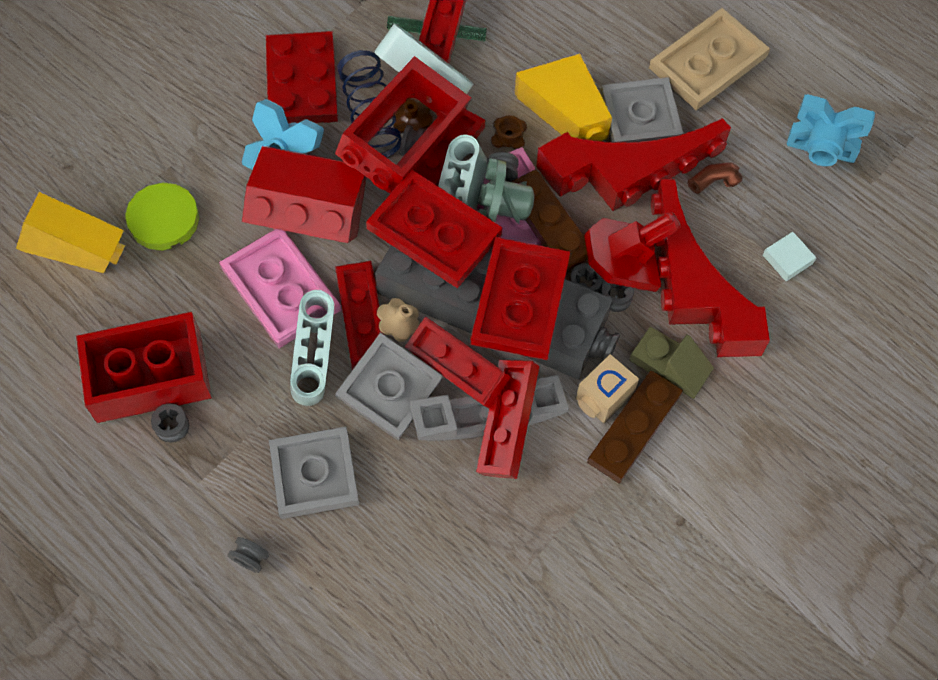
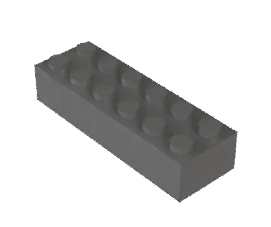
[375,245,613,380]

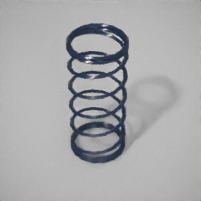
[337,50,402,157]

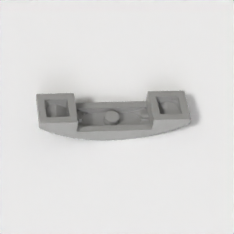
[410,375,569,441]

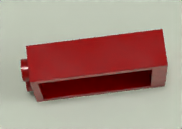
[335,56,471,194]

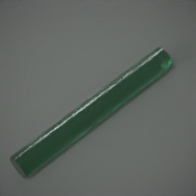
[387,16,487,41]

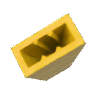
[515,54,612,141]
[16,192,125,273]

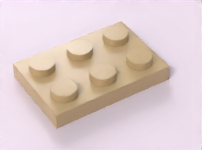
[649,8,770,111]

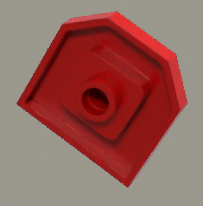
[584,212,681,292]

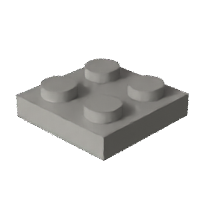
[600,77,683,142]
[335,333,443,441]
[269,427,359,519]

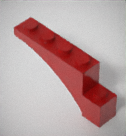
[536,118,731,211]
[651,179,770,357]

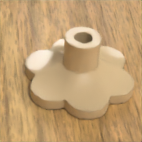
[377,298,420,342]

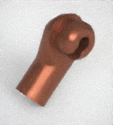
[688,162,743,194]

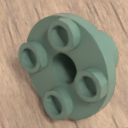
[477,158,534,224]

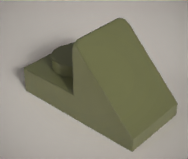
[629,326,714,399]

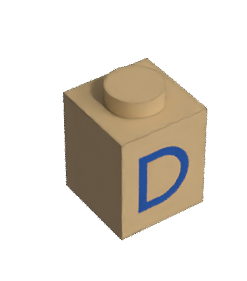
[576,354,639,423]

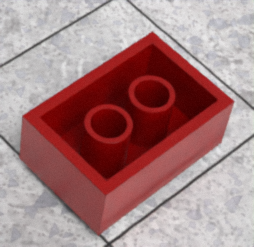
[76,312,212,423]

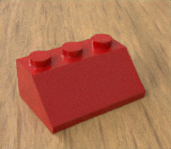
[242,146,367,243]

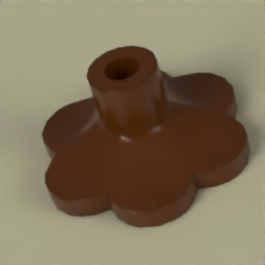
[392,99,433,133]

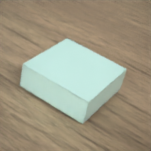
[763,232,817,281]

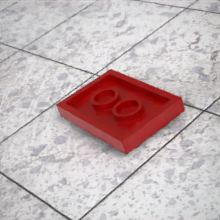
[266,31,338,123]
[366,170,503,289]
[471,237,570,360]

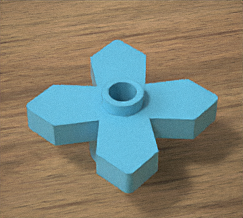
[786,94,875,166]
[242,99,324,170]

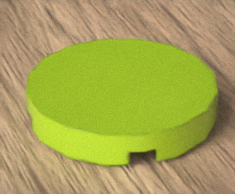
[125,182,200,251]

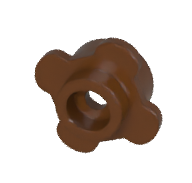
[491,115,527,150]

